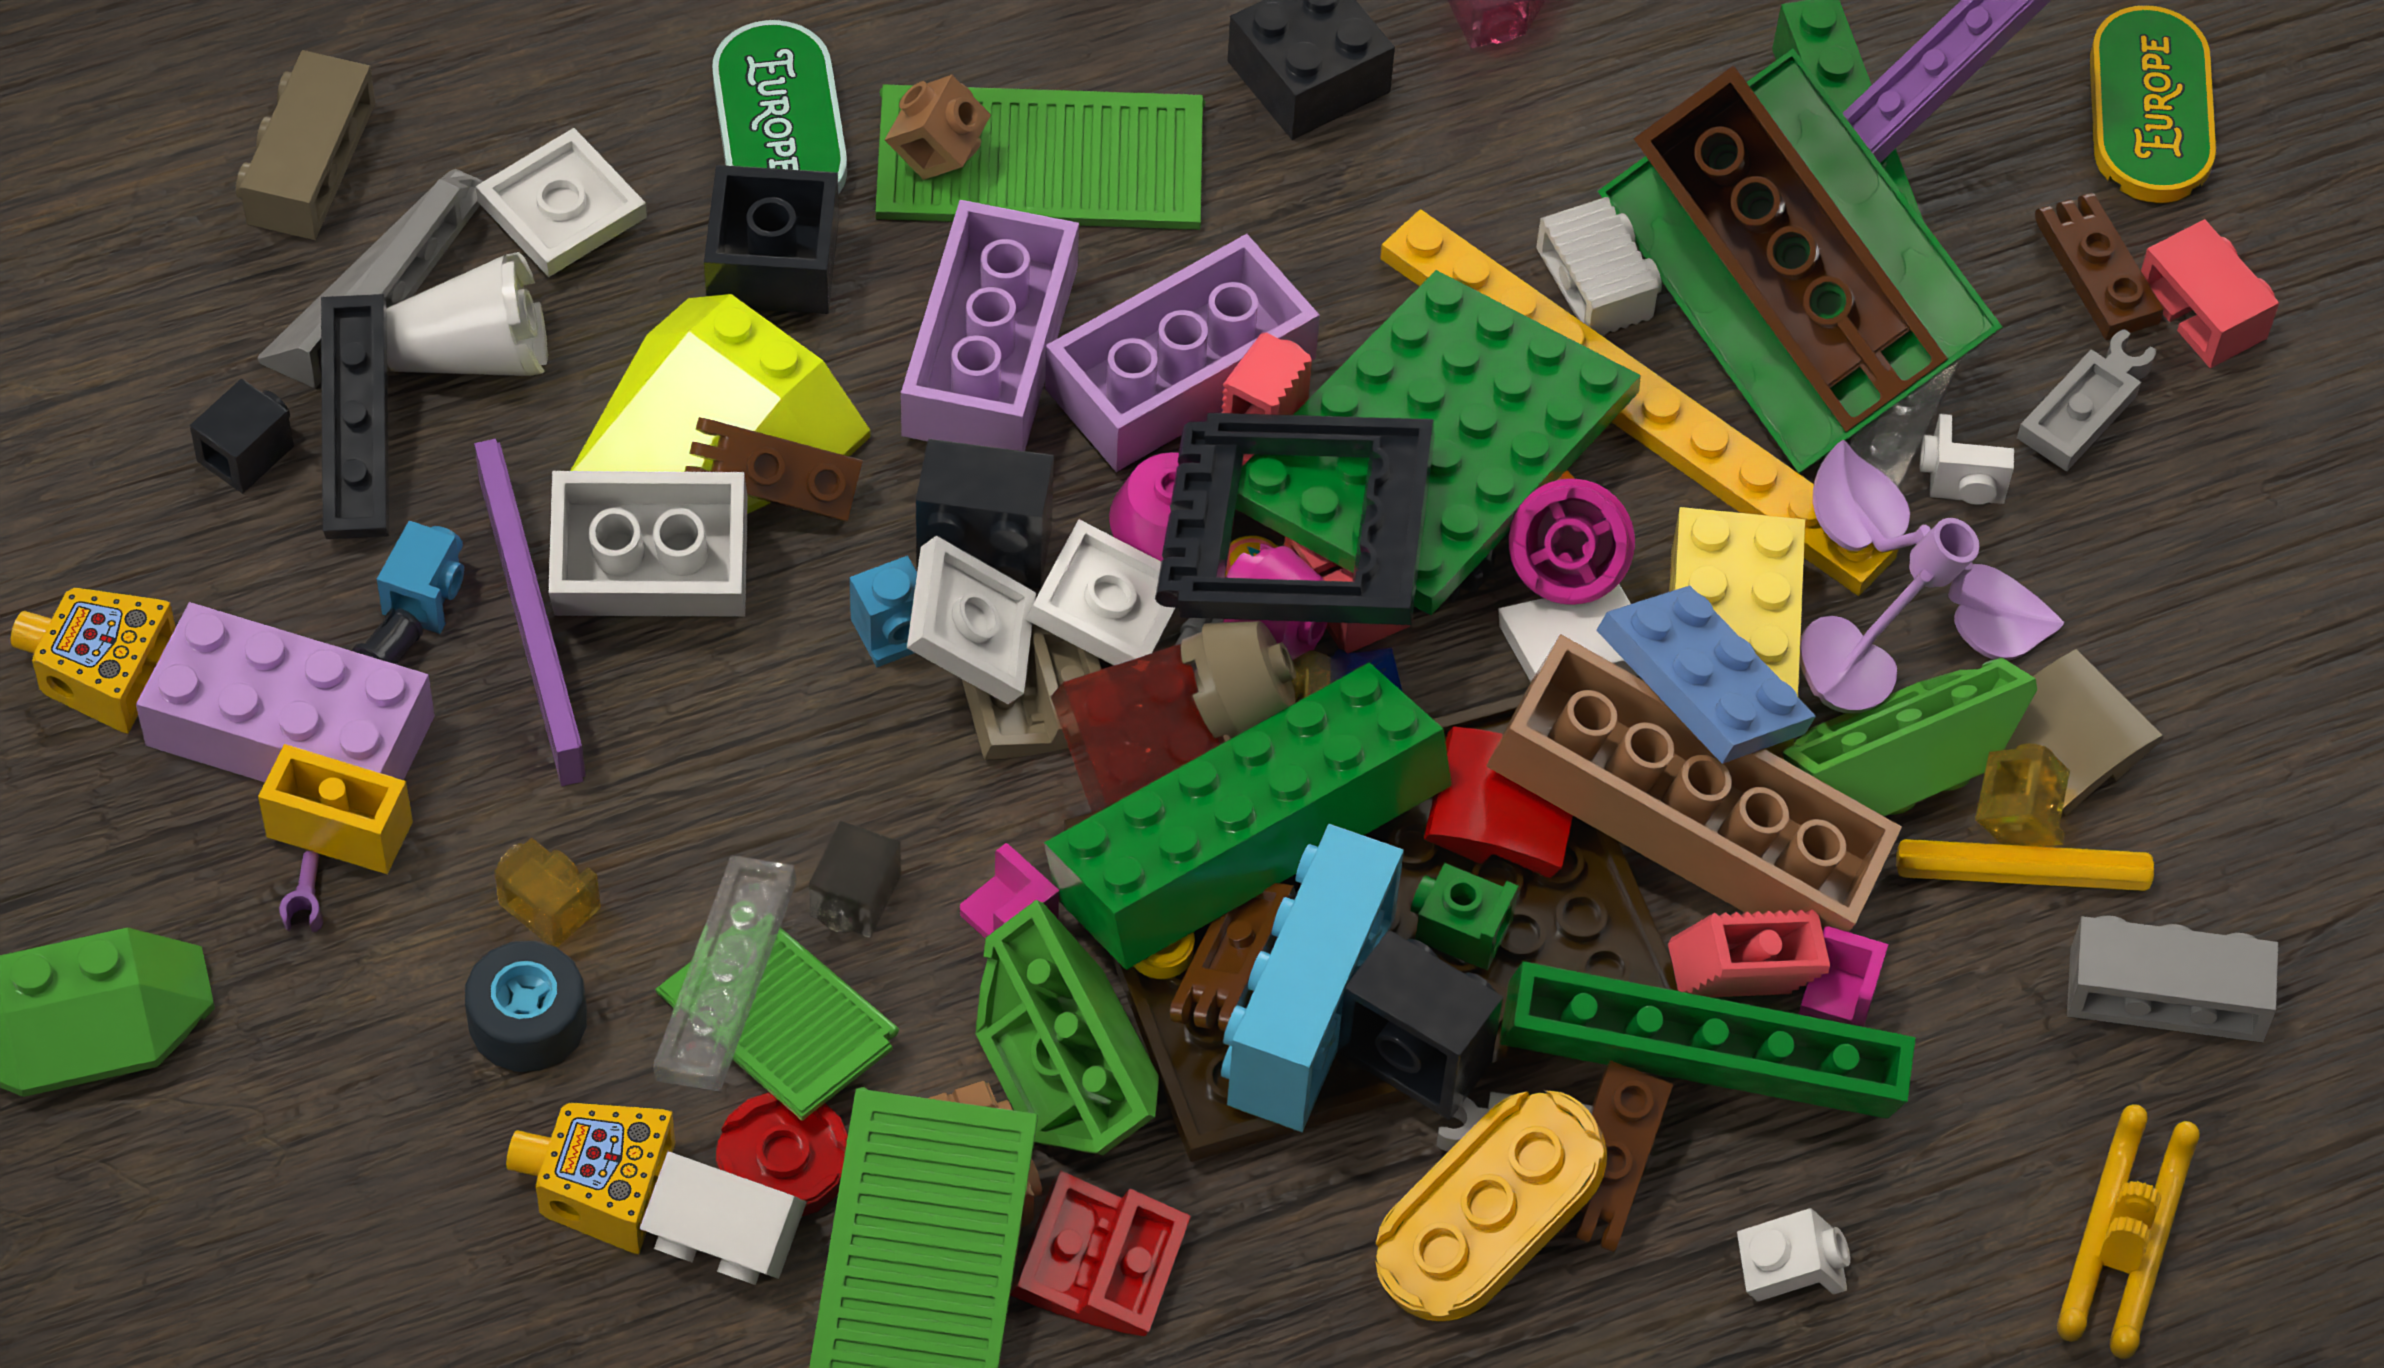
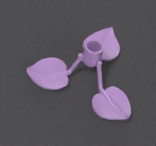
[1799,440,2064,714]

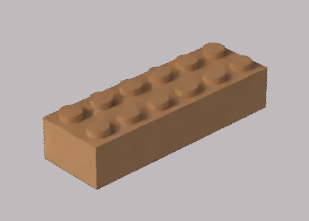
[1486,634,1902,932]

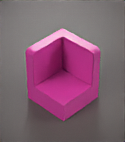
[960,843,1059,939]
[1799,926,1888,1027]

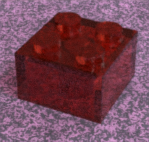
[1050,644,1220,812]

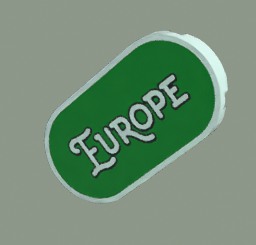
[712,20,847,195]

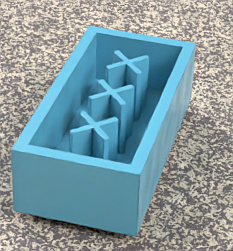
[1221,824,1404,1132]

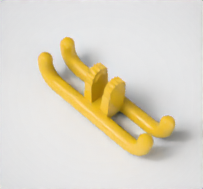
[2057,1104,2200,1359]

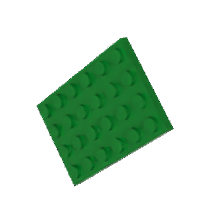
[1235,270,1641,615]

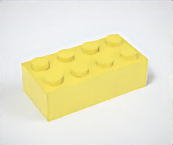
[1669,507,1805,760]

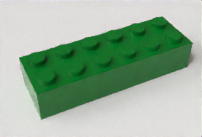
[1044,662,1452,970]

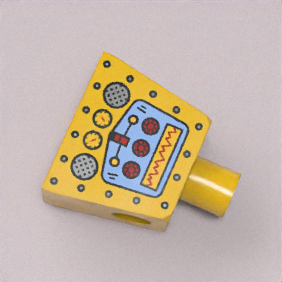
[11,588,176,734]
[506,1103,675,1254]

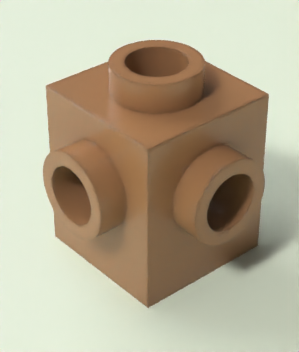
[885,75,991,180]

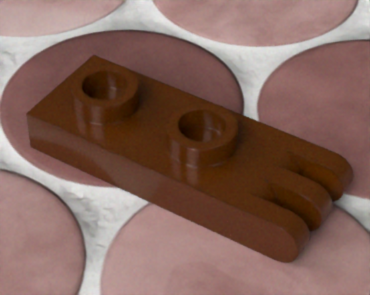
[2035,193,2164,340]
[684,417,863,522]
[1170,883,1297,1031]
[1560,1060,1673,1252]

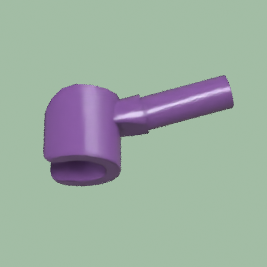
[279,851,323,932]

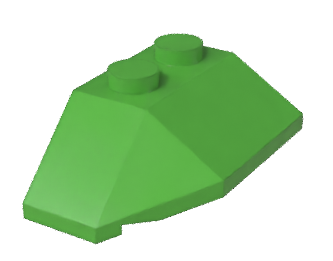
[1782,658,2038,816]
[975,900,1159,1155]
[0,927,215,1097]

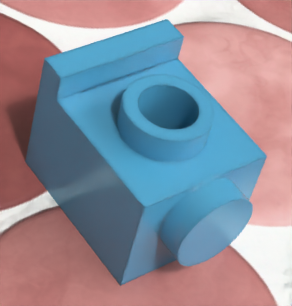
[377,520,464,634]
[849,555,917,668]

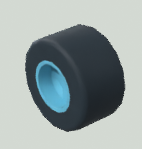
[465,941,587,1072]

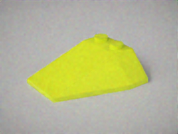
[570,294,871,514]

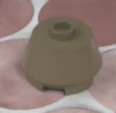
[1181,621,1296,742]

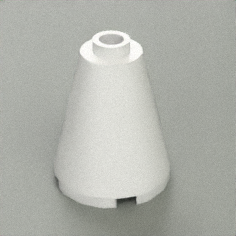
[387,252,548,376]

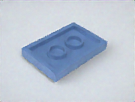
[1596,585,1816,764]

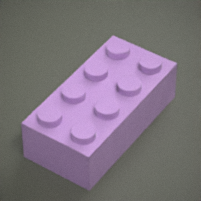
[901,200,1079,451]
[1045,234,1320,472]
[136,602,435,782]

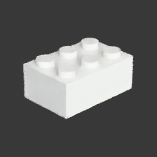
[549,471,748,617]

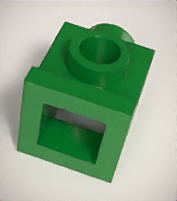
[1410,863,1519,971]

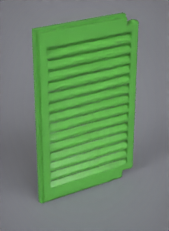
[655,916,899,1121]

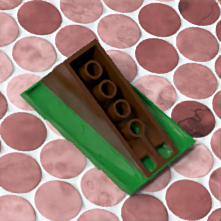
[1598,48,2003,474]

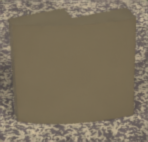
[962,624,1118,760]
[2003,649,2164,816]

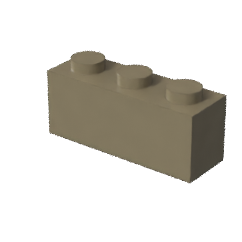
[236,50,376,240]

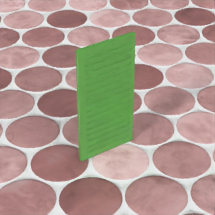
[876,85,1206,230]
[809,1087,1038,1368]

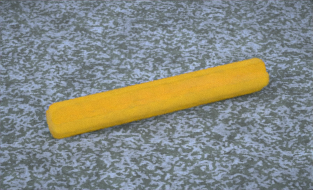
[1896,839,2154,891]

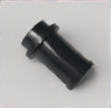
[351,608,423,665]

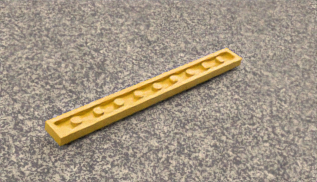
[1380,209,1898,596]

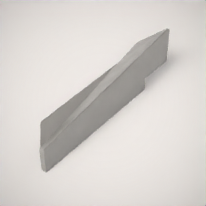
[258,169,483,389]

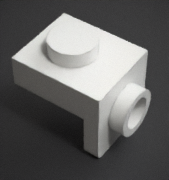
[1920,414,2014,504]
[1737,1208,1850,1302]

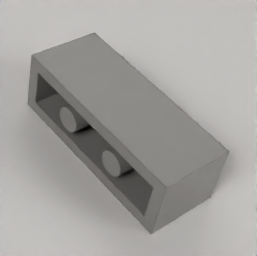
[2067,916,2278,1042]

